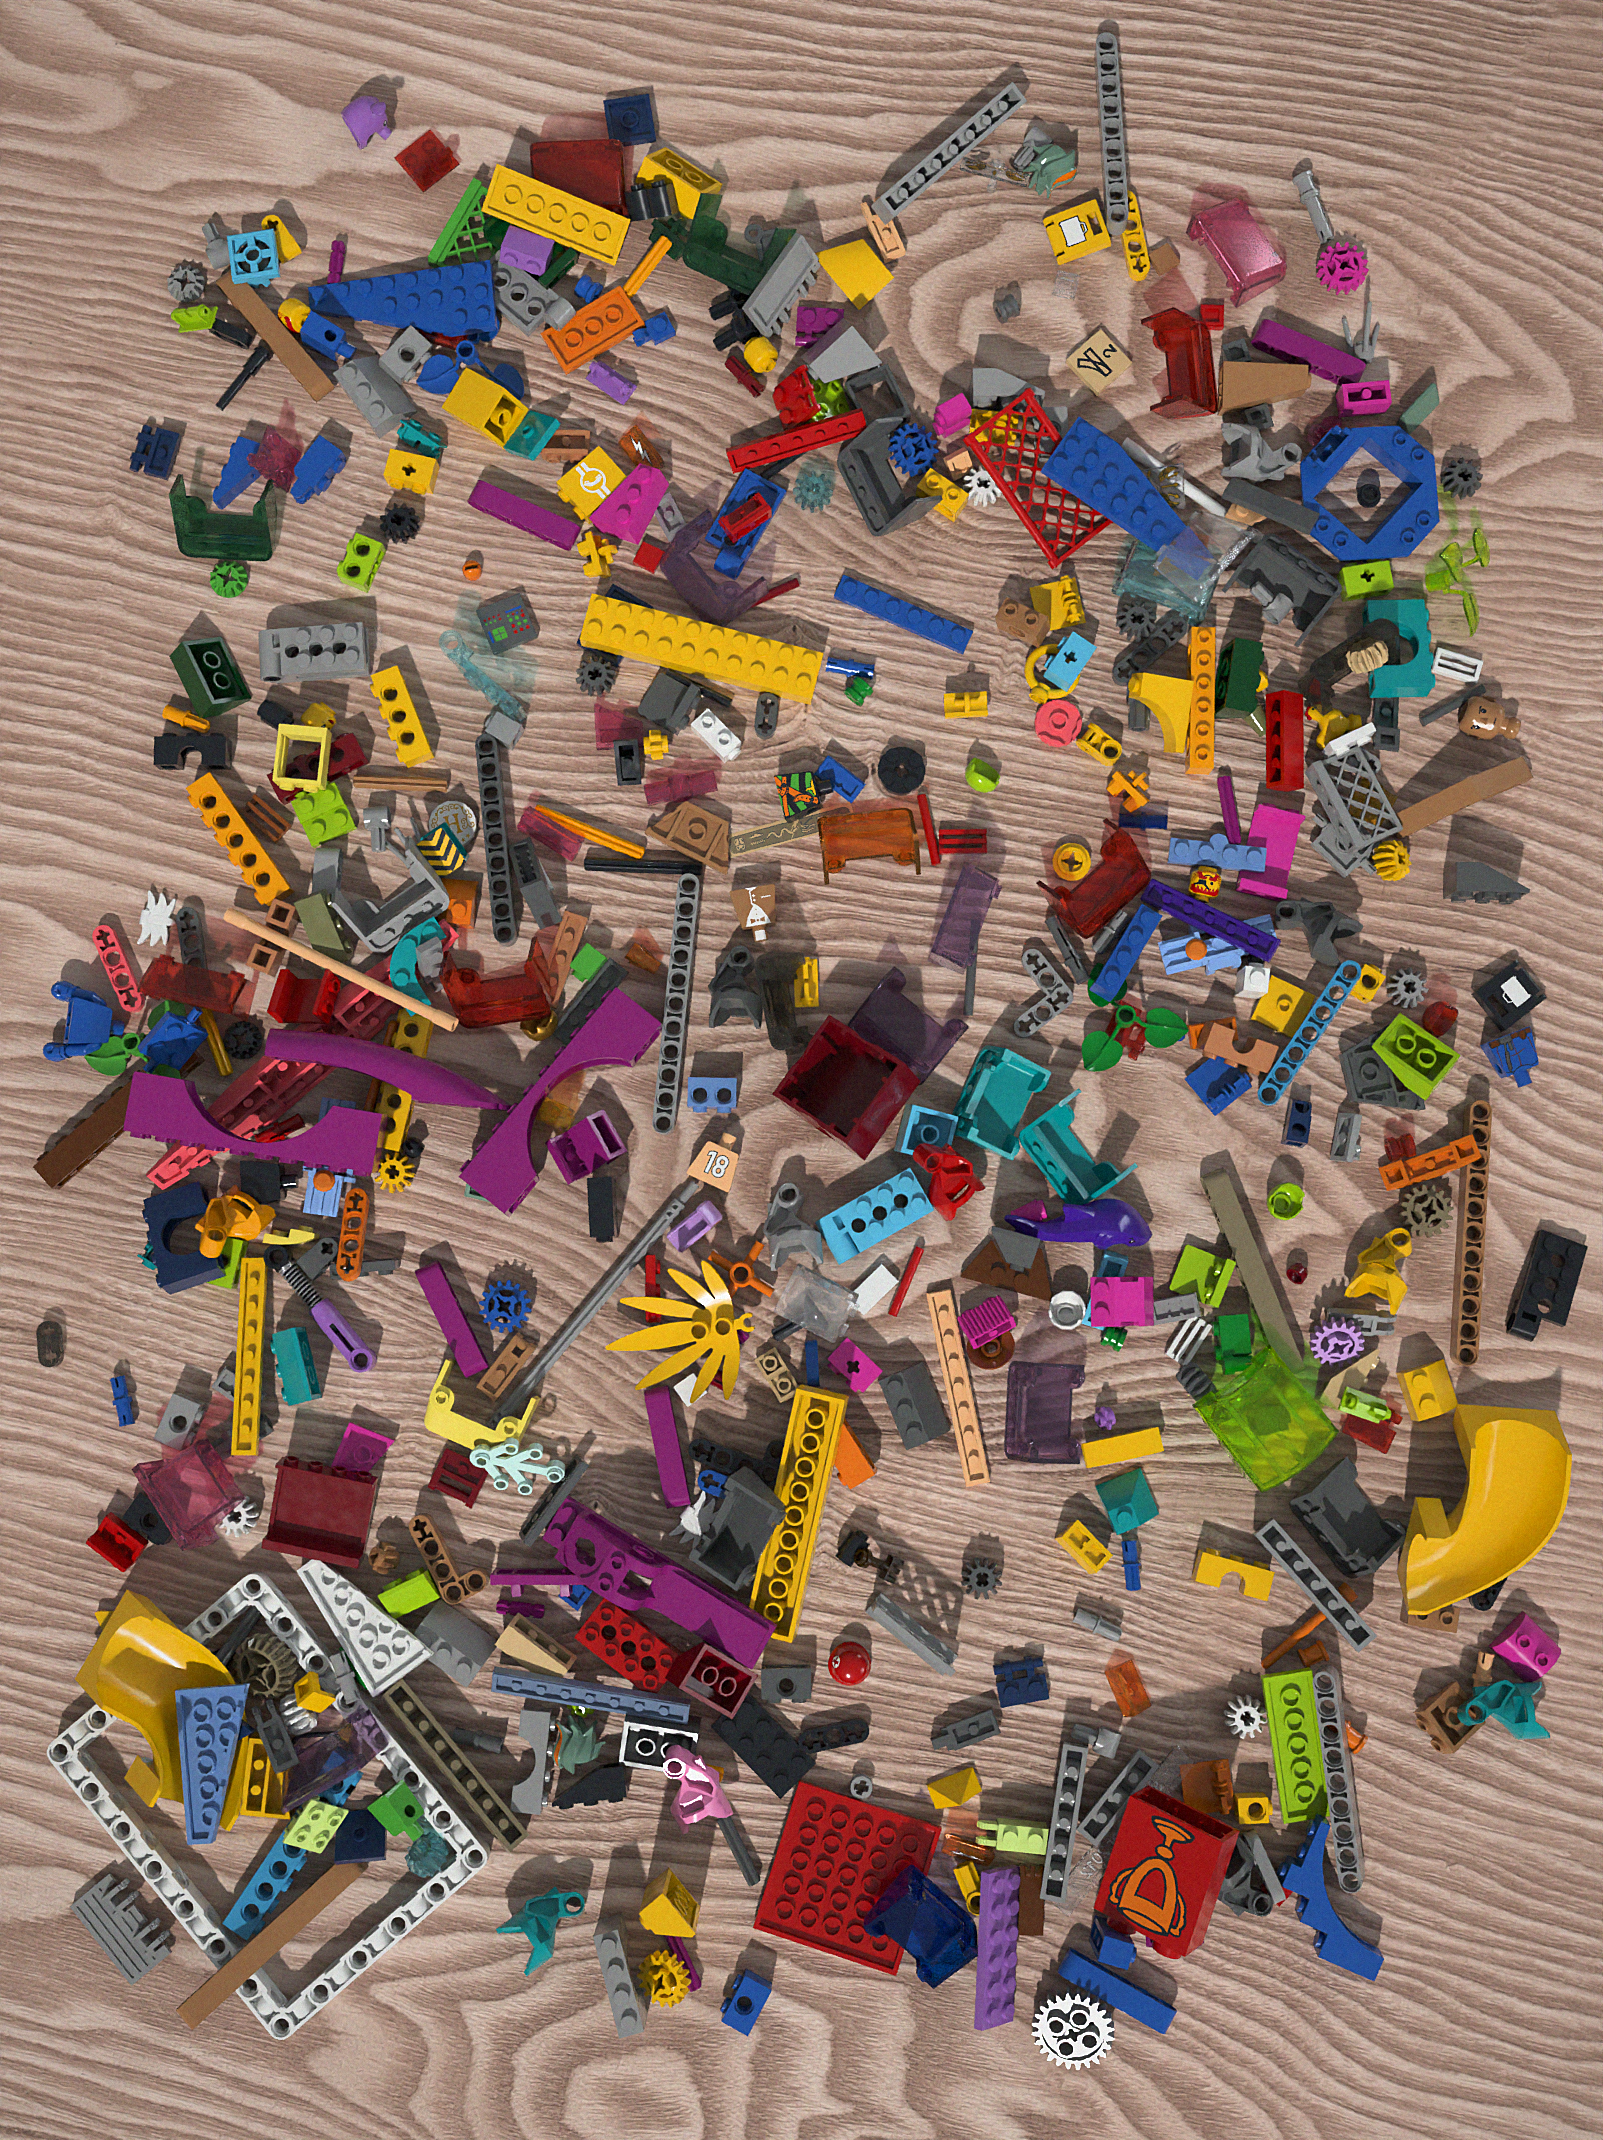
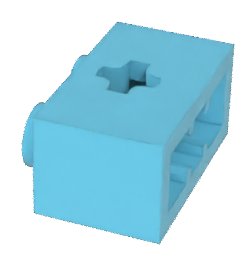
[1043,631,1097,692]

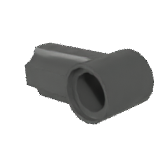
[1126,685,1150,732]

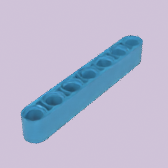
[1258,960,1361,1106]

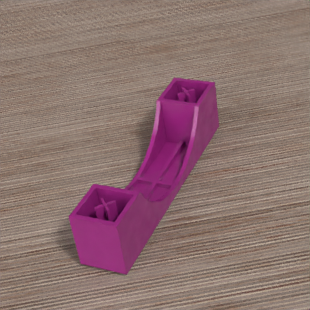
[459,987,662,1217]
[123,1071,388,1177]

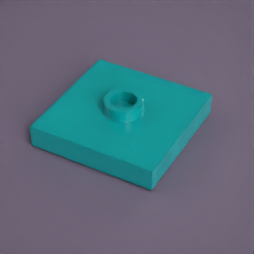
[503,410,561,461]

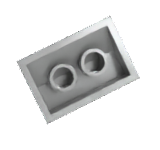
[333,356,417,439]
[413,1598,497,1688]

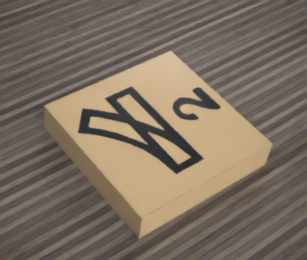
[1065,329,1132,396]

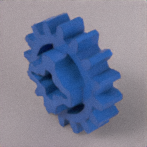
[888,423,939,477]
[479,1280,533,1333]

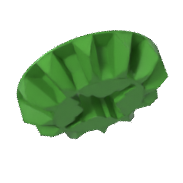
[209,560,248,598]

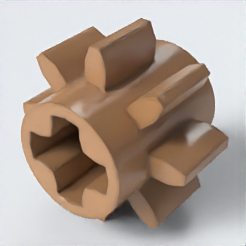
[369,1542,400,1574]

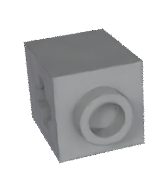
[485,711,524,751]

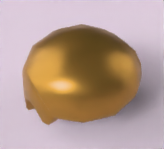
[520,1007,558,1041]

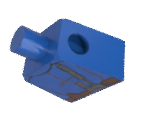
[1480,1026,1539,1088]

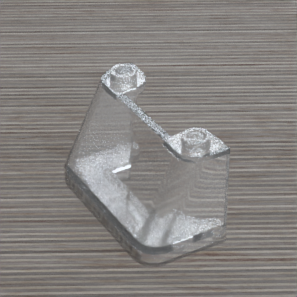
[1152,510,1258,603]

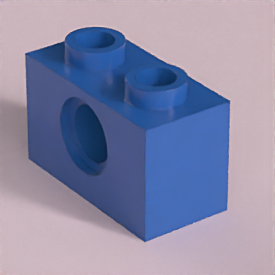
[720,1969,772,2036]

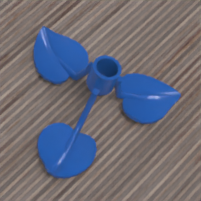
[416,315,524,400]

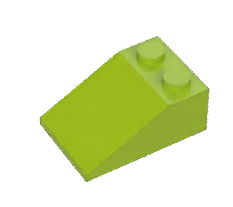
[1372,1013,1461,1101]

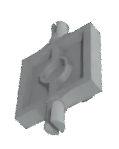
[1310,812,1379,878]

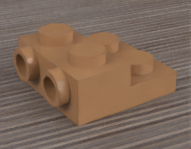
[1413,1681,1486,1754]

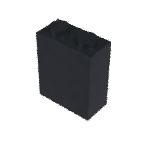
[587,1177,618,1243]

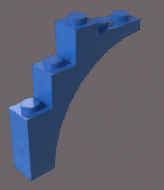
[1277,1814,1384,1981]

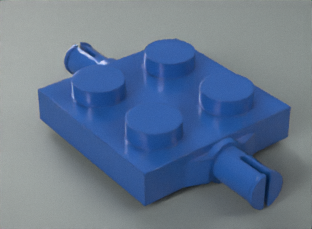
[138,1006,209,1074]

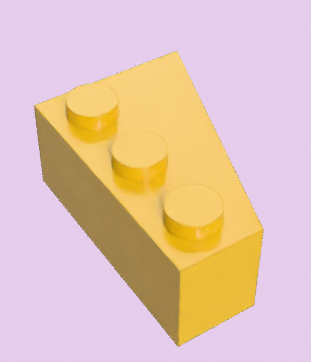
[240,1732,295,1819]

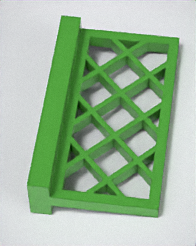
[428,177,498,268]

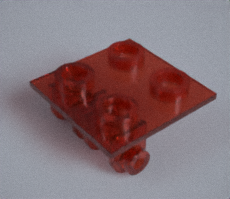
[394,130,460,193]

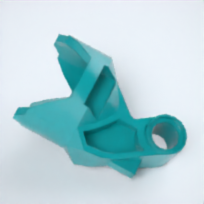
[1457,1680,1550,1740]
[496,1887,585,1976]

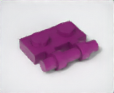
[795,306,844,349]

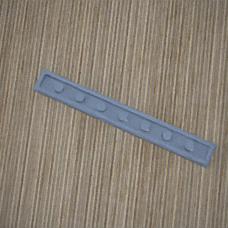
[491,1666,691,1725]

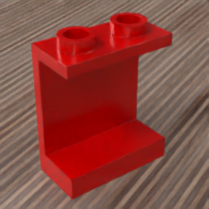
[267,969,341,1024]

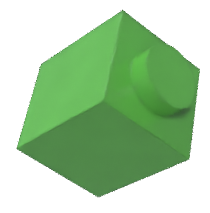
[569,943,607,983]

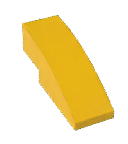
[1081,1427,1164,1468]

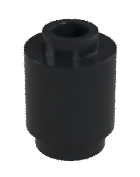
[257,699,295,731]
[835,1529,870,1567]

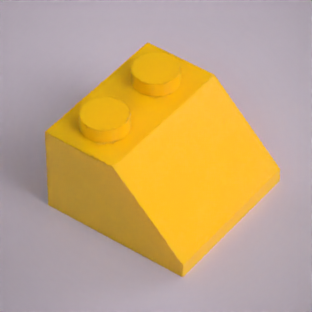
[1396,1359,1458,1421]

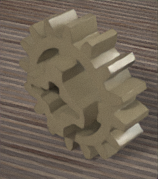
[1398,1185,1454,1238]

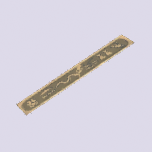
[728,802,856,858]

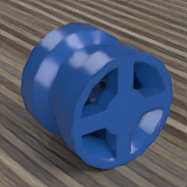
[574,274,603,304]

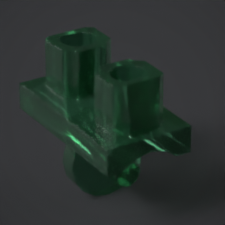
[648,217,693,261]

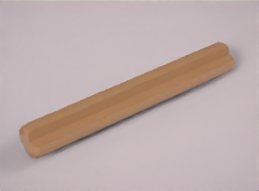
[353,774,448,792]

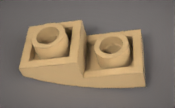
[754,1347,799,1404]

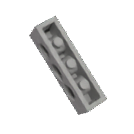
[1076,1748,1159,1846]

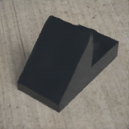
[613,738,642,786]

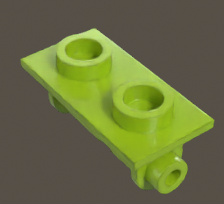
[171,304,218,333]
[1338,1386,1391,1424]

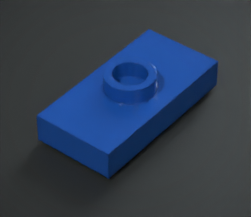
[814,755,866,803]

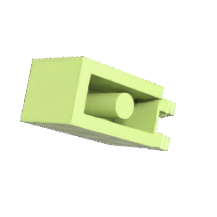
[975,1818,1049,1855]

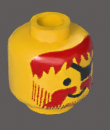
[277,298,311,334]
[1188,866,1221,903]

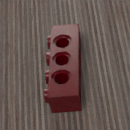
[267,732,370,805]

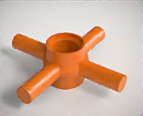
[708,1240,775,1299]

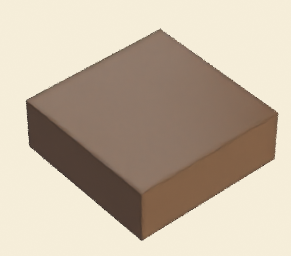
[1148,242,1180,277]

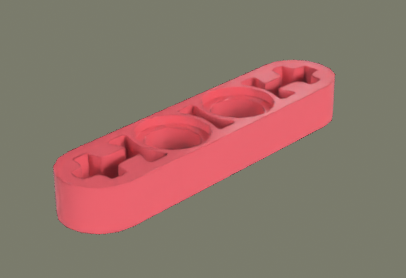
[92,925,145,1013]

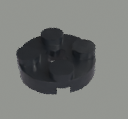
[877,747,925,796]

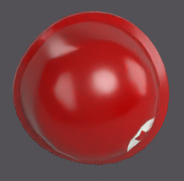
[828,1641,871,1686]

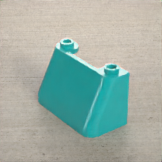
[952,1045,1051,1161]

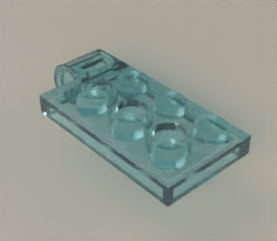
[439,630,527,724]

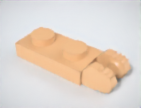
[860,197,906,263]

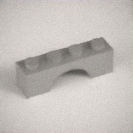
[510,1705,557,1815]

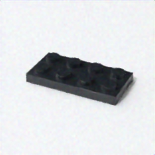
[711,1692,816,1799]

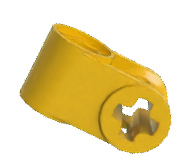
[261,215,302,265]
[1075,723,1122,766]

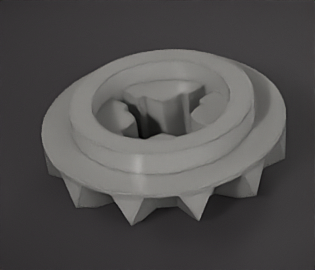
[167,265,205,302]

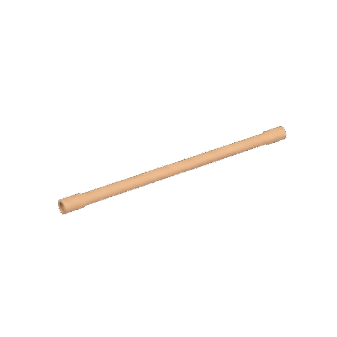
[224,908,459,1032]

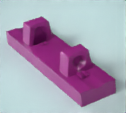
[490,1568,585,1597]

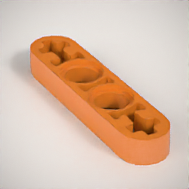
[336,1188,370,1282]

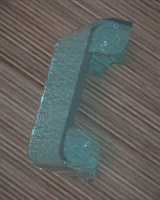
[1111,537,1221,627]

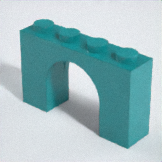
[1362,599,1436,698]

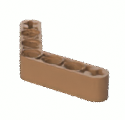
[1388,756,1534,840]

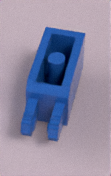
[290,435,347,505]

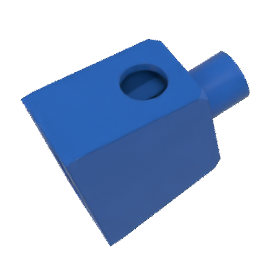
[300,310,357,361]

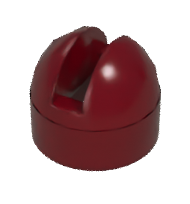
[1286,1263,1309,1284]

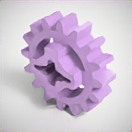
[1309,1317,1365,1367]

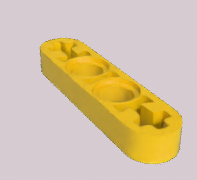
[1116,190,1150,281]

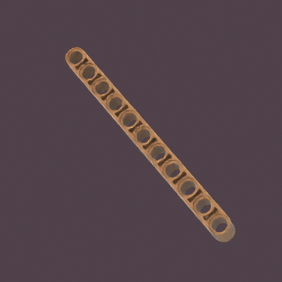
[1450,1100,1492,1366]

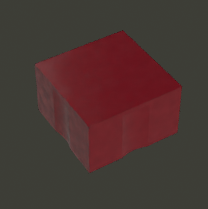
[772,1015,921,1161]

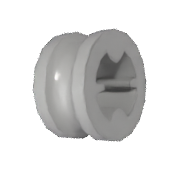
[850,1774,873,1799]

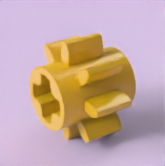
[643,729,669,760]

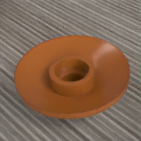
[967,1331,1015,1370]

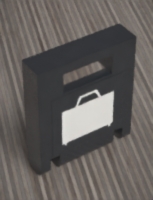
[1471,959,1547,1032]

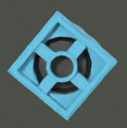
[227,229,281,288]

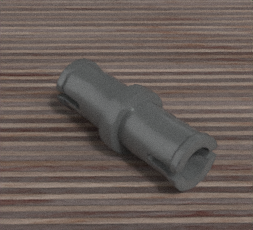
[452,1726,504,1754]

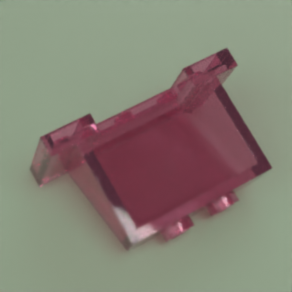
[131,1439,246,1551]

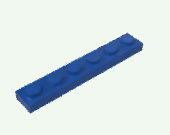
[834,575,973,655]

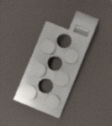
[490,250,576,337]

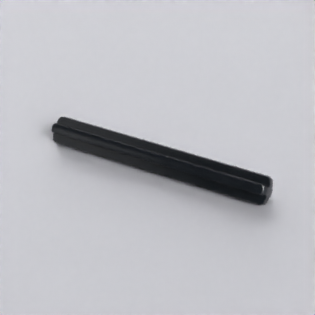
[584,857,703,875]

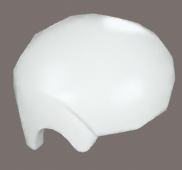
[1048,1290,1086,1330]

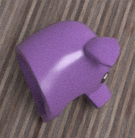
[340,95,392,150]

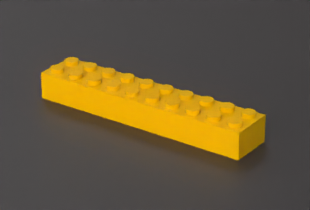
[580,593,823,705]
[749,1384,849,1643]

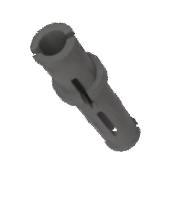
[1045,914,1091,985]

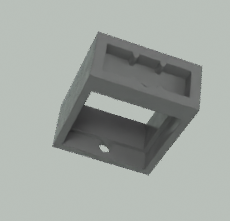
[844,364,911,429]

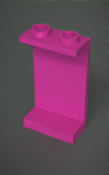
[1235,803,1306,902]

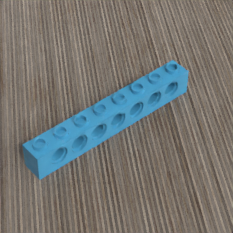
[222,1747,364,1941]

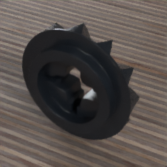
[223,1021,262,1059]

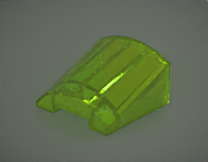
[1192,1345,1339,1493]

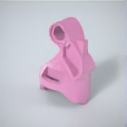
[663,1745,733,1835]

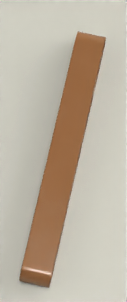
[176,1862,369,2030]

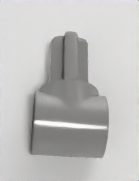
[1013,126,1054,172]
[202,223,230,270]
[1250,581,1293,625]
[363,806,391,853]
[1071,1724,1122,1759]

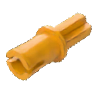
[162,704,211,734]

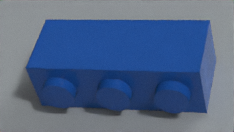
[1089,1915,1137,1970]

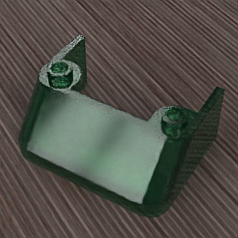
[682,193,797,296]
[169,474,277,561]

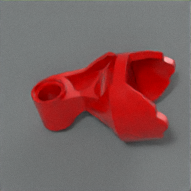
[913,1143,985,1221]

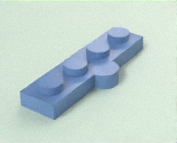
[1167,834,1267,873]

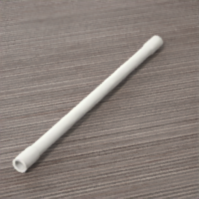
[1121,437,1265,544]

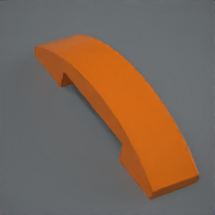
[1378,1134,1482,1191]

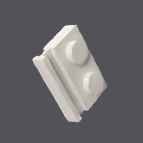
[1321,722,1376,760]

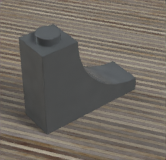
[508,837,563,930]

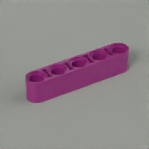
[1251,319,1366,386]
[467,480,581,551]
[415,1260,489,1378]
[644,1385,691,1509]

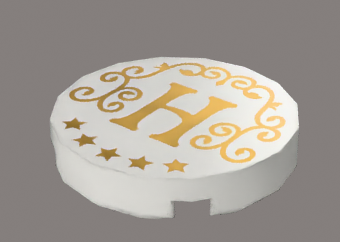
[429,801,477,846]

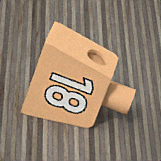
[686,1132,740,1193]

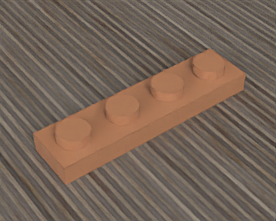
[533,910,589,1009]

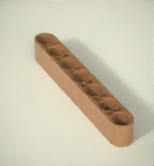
[215,269,335,403]

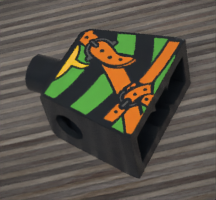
[774,771,834,824]

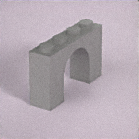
[593,1913,648,2039]

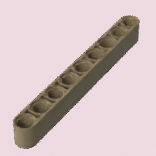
[1200,1167,1305,1379]

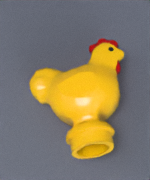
[1304,704,1362,750]

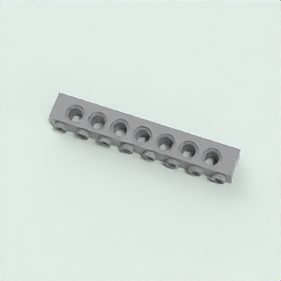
[871,82,1027,225]

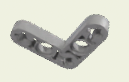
[1013,949,1073,1038]

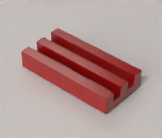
[938,829,987,855]

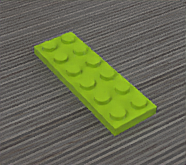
[1261,1667,1330,1824]

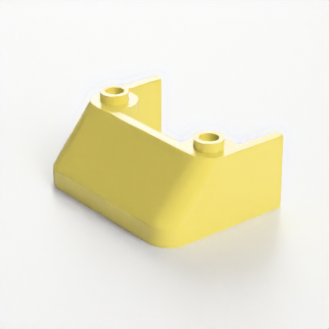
[424,1358,540,1457]

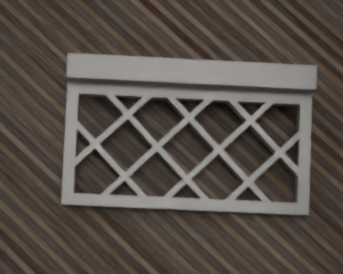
[1305,746,1403,855]
[865,1592,958,1677]

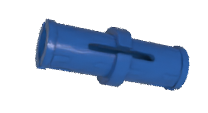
[826,656,875,680]
[109,1375,135,1427]

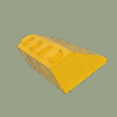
[639,1867,700,1938]

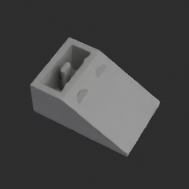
[969,368,1045,413]

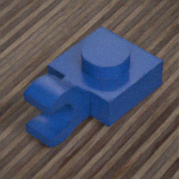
[632,312,676,347]

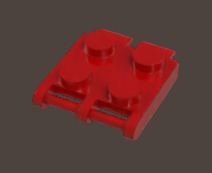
[772,364,821,431]

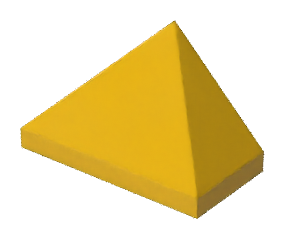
[926,1766,982,1809]

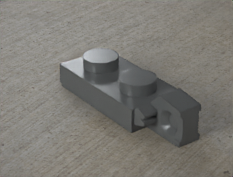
[329,1258,400,1280]
[930,1708,1001,1751]

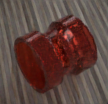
[1384,1133,1416,1162]

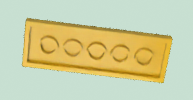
[481,164,630,266]

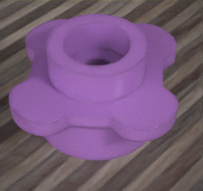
[1094,1406,1116,1431]

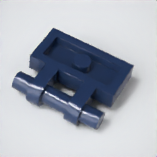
[129,425,182,481]
[993,1656,1050,1708]

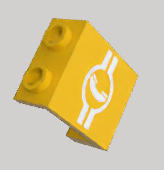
[556,446,627,524]

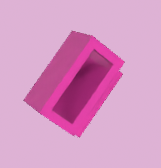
[1090,1277,1154,1327]

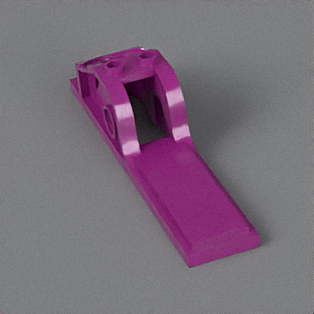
[542,1495,777,1670]

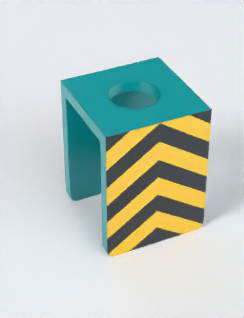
[417,822,470,879]

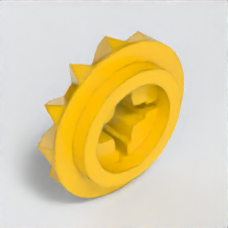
[1052,843,1091,881]

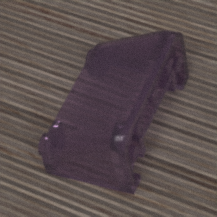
[1004,1361,1085,1464]

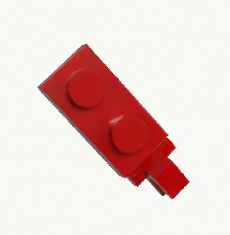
[645,1255,661,1323]

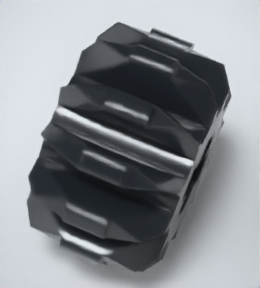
[380,503,420,544]

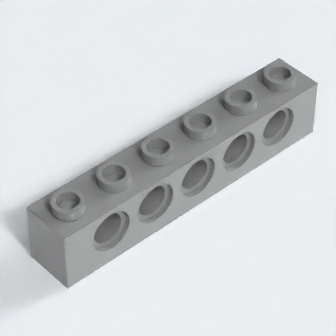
[1253,1518,1377,1653]
[1040,1741,1089,1904]

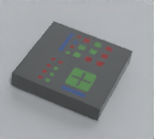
[476,593,538,655]

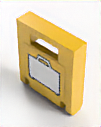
[1043,199,1111,265]

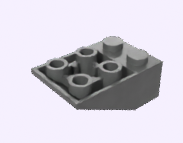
[1443,862,1530,905]

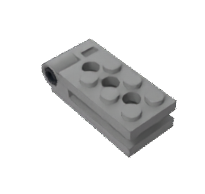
[258,622,371,684]

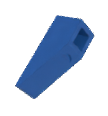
[213,436,270,510]

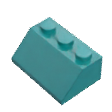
[270,1327,322,1406]

